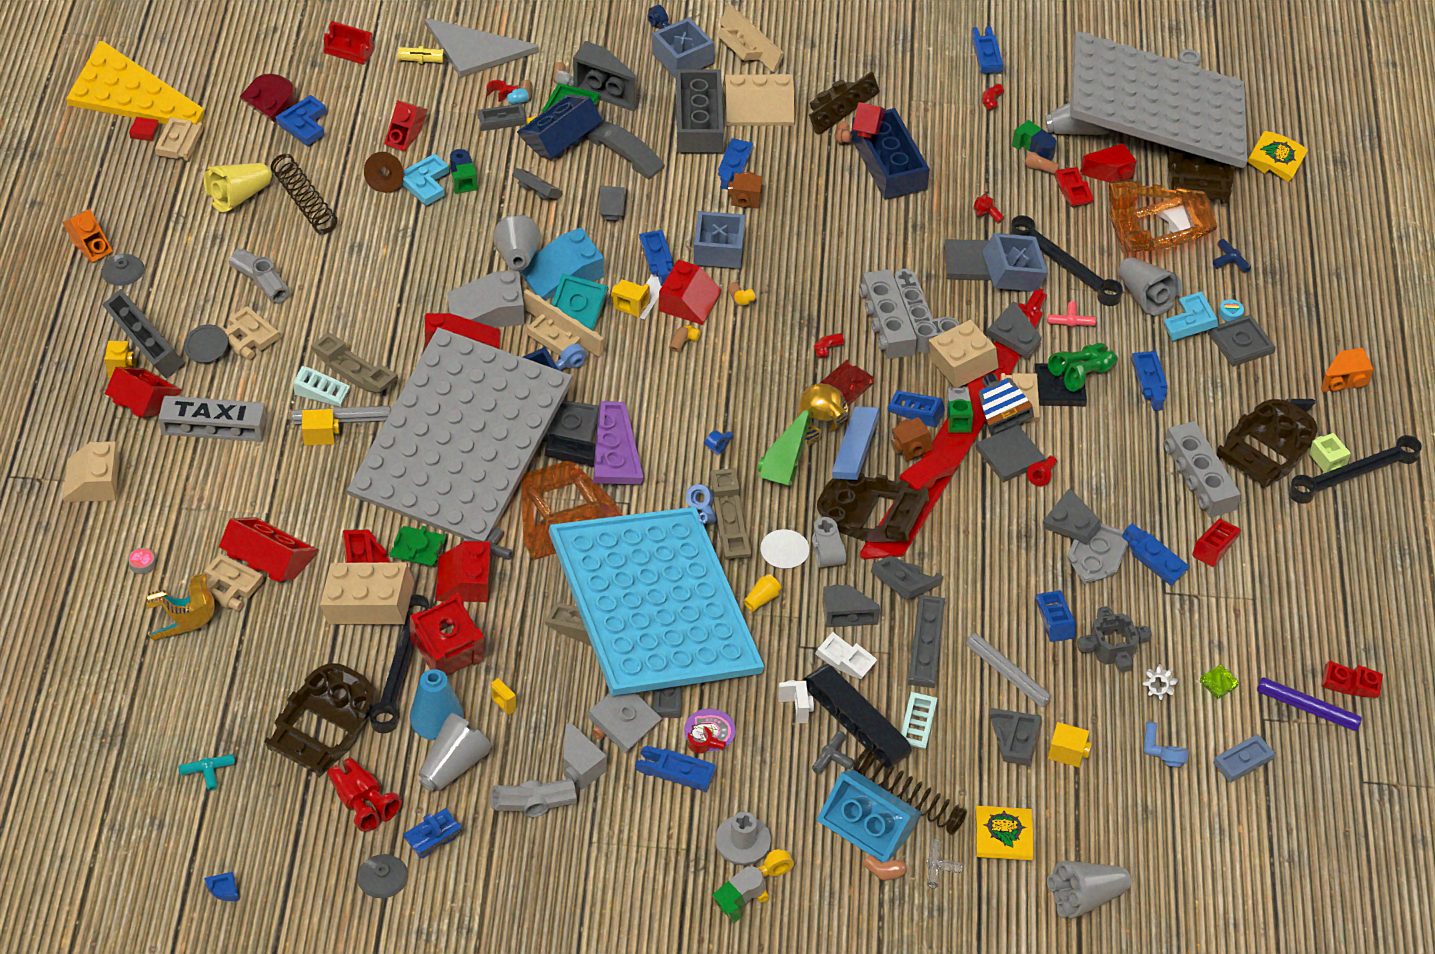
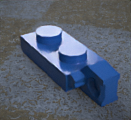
[718,138,753,190]
[639,230,673,285]
[1131,351,1168,411]
[1121,523,1190,586]

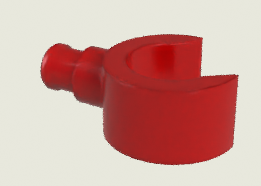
[487,80,518,102]
[687,726,726,753]

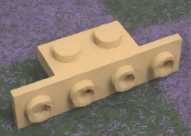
[717,4,784,72]
[523,290,604,357]

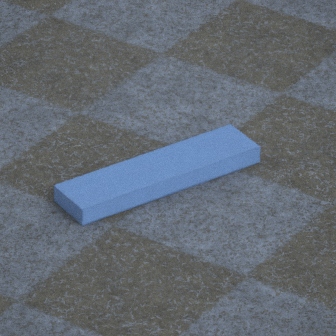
[832,407,880,480]

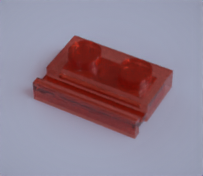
[819,360,874,406]

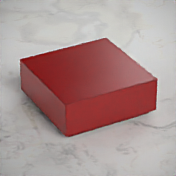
[129,117,159,141]

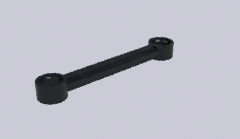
[1010,215,1123,306]
[1289,435,1422,504]
[370,594,430,734]

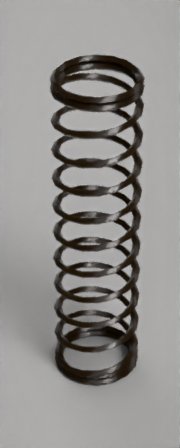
[270,153,338,234]
[853,749,967,835]

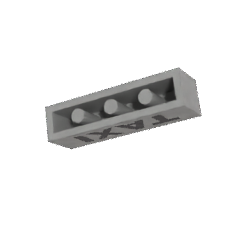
[158,396,267,442]

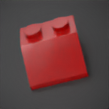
[659,259,722,325]
[105,367,182,418]
[435,541,492,602]

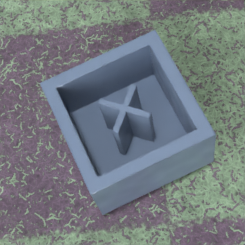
[652,17,714,78]
[693,211,745,269]
[982,233,1048,291]

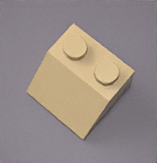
[63,441,120,502]

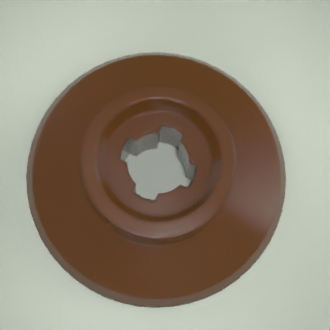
[364,152,404,193]

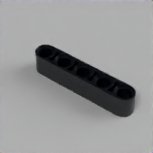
[803,663,912,769]

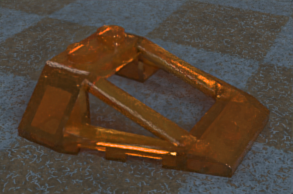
[1109,180,1218,252]
[521,461,623,561]

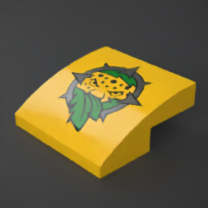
[1247,131,1308,182]
[975,806,1033,860]

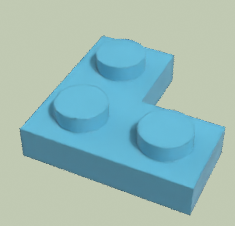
[401,153,449,206]
[1164,291,1218,341]

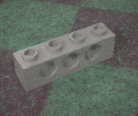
[859,269,917,359]
[1164,421,1241,518]

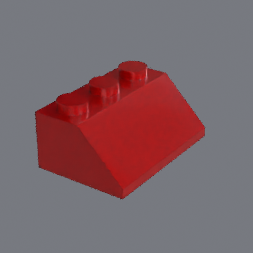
[219,517,318,582]

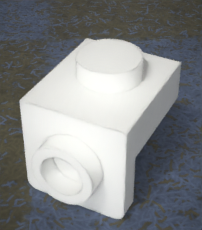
[778,680,814,724]

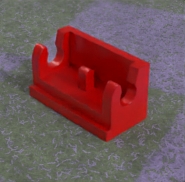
[323,21,374,65]

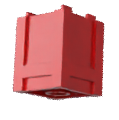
[410,592,484,676]

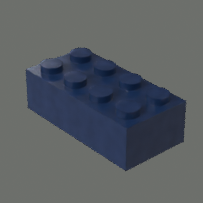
[851,108,930,199]

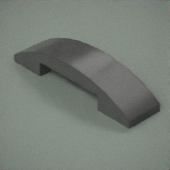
[582,121,665,180]

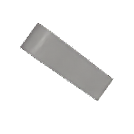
[894,269,959,353]

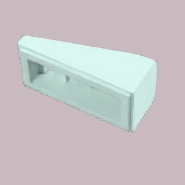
[293,366,350,407]
[901,692,937,750]

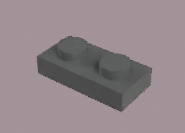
[512,168,562,200]

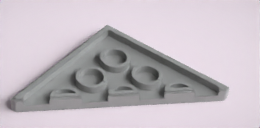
[425,18,538,77]

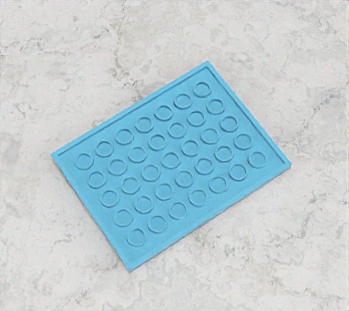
[548,507,764,696]

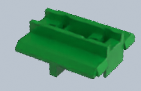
[390,526,446,566]

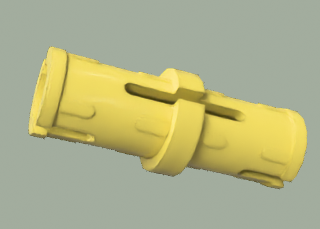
[398,46,444,64]

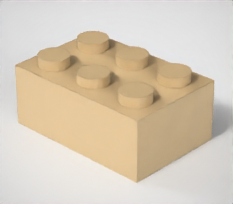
[320,562,414,624]

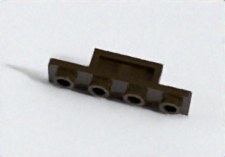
[809,72,880,134]

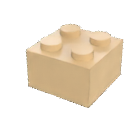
[928,319,998,388]

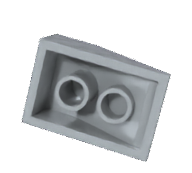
[447,270,524,327]

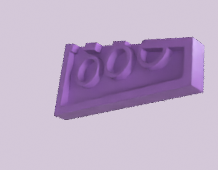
[593,401,644,484]

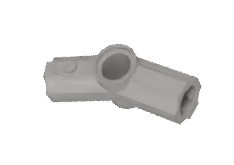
[229,248,290,304]
[490,778,577,818]

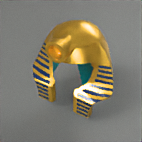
[798,383,848,446]
[146,573,215,640]

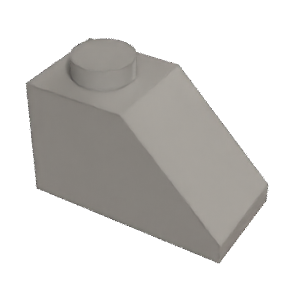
[563,722,607,790]

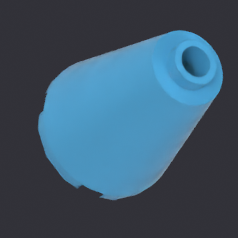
[409,669,464,740]

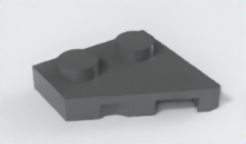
[987,301,1042,358]
[1043,489,1101,544]
[871,556,944,600]
[989,708,1042,765]

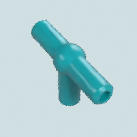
[178,754,235,791]

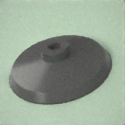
[101,254,145,286]
[184,324,228,362]
[357,854,408,898]

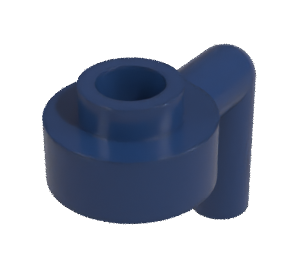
[647,4,670,29]

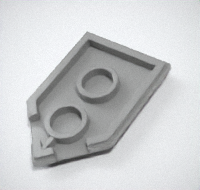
[1067,523,1129,584]

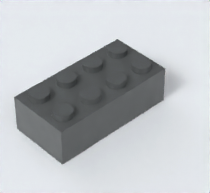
[675,69,724,153]

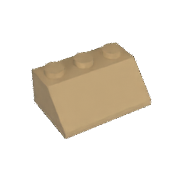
[724,74,794,126]

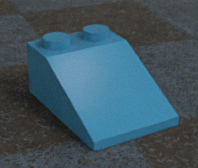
[519,227,604,300]

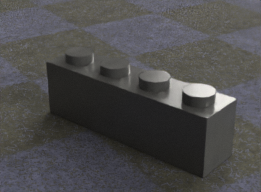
[102,289,185,378]

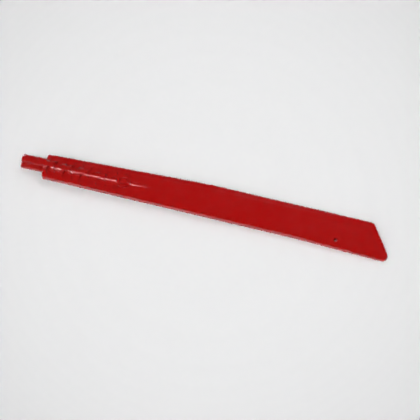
[860,288,1047,560]

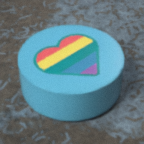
[1219,299,1244,322]

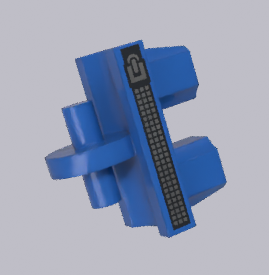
[404,808,462,858]

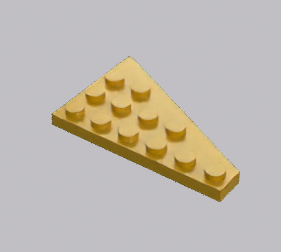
[66,41,205,125]

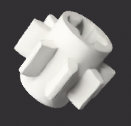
[1143,664,1178,700]

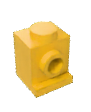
[611,279,650,317]
[105,341,137,379]

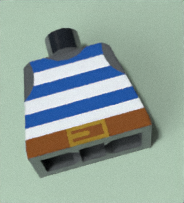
[978,373,1034,436]

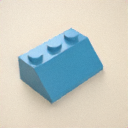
[816,770,922,862]

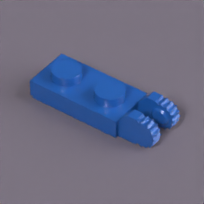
[971,26,1003,73]
[635,745,716,792]

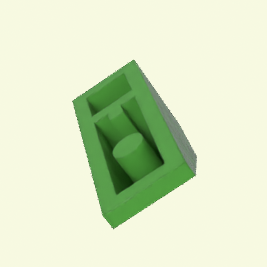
[757,410,812,486]

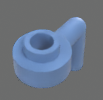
[555,344,586,371]
[686,484,717,524]
[1144,722,1189,767]

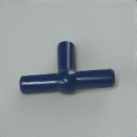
[1212,239,1251,273]

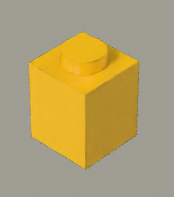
[302,409,339,446]
[1048,722,1092,768]

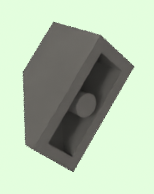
[599,186,627,220]
[822,585,880,628]

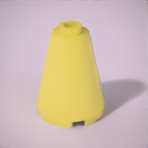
[204,163,272,213]

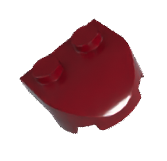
[239,74,297,122]

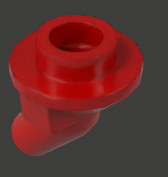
[973,194,1004,224]
[1027,455,1057,486]

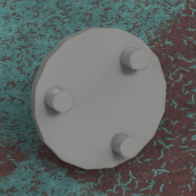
[715,811,771,865]

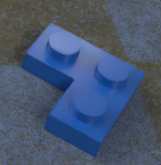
[276,95,326,146]

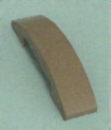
[311,332,398,392]
[710,468,751,559]

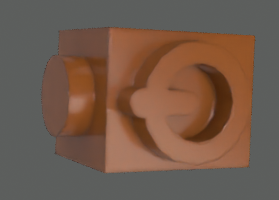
[728,172,763,209]
[891,417,933,461]

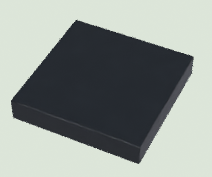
[1033,363,1087,407]

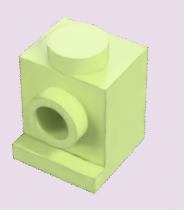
[1309,433,1351,473]

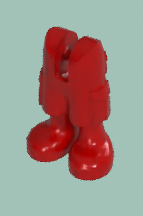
[327,757,402,832]

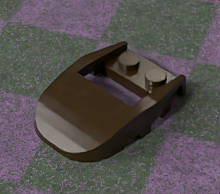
[1167,147,1235,204]
[1217,399,1318,489]
[817,473,929,542]
[264,663,373,778]

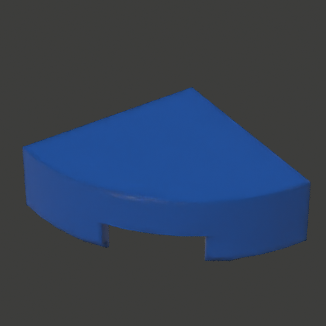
[204,871,239,901]

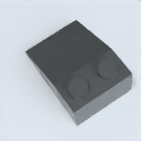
[573,41,636,112]

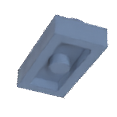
[1213,734,1275,783]

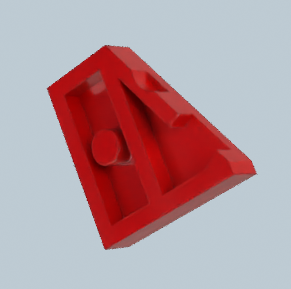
[342,529,391,563]

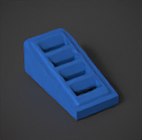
[887,390,945,427]
[1035,590,1075,642]

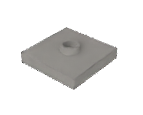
[586,693,662,753]

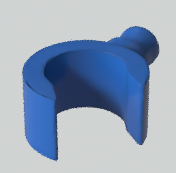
[704,430,733,455]

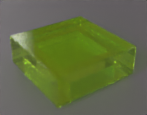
[1200,664,1239,700]

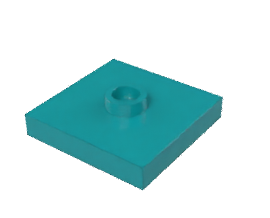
[551,273,609,331]

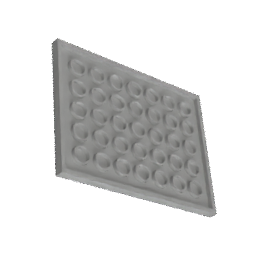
[1070,31,1248,168]
[347,327,573,541]

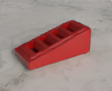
[1192,518,1241,567]

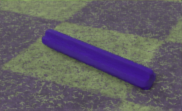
[1257,677,1362,731]

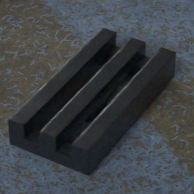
[544,434,596,467]

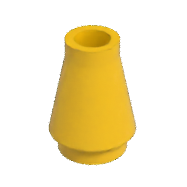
[743,574,782,612]

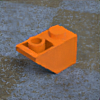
[62,209,113,263]
[1321,348,1373,392]

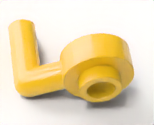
[757,849,794,903]

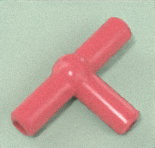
[1047,301,1096,327]

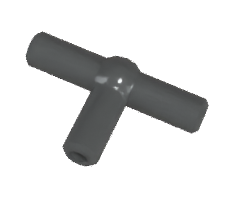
[463,528,513,559]
[812,731,855,774]

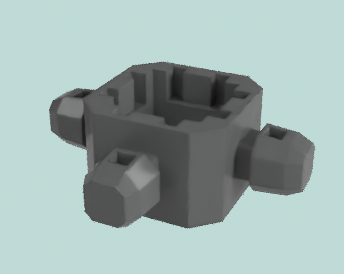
[1077,606,1152,672]

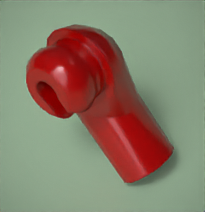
[982,83,1004,110]
[814,333,844,358]

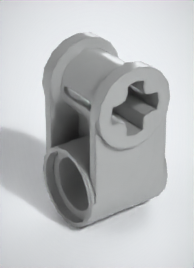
[812,517,846,568]

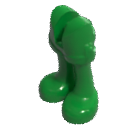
[1048,343,1118,392]

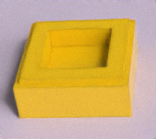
[491,678,516,715]

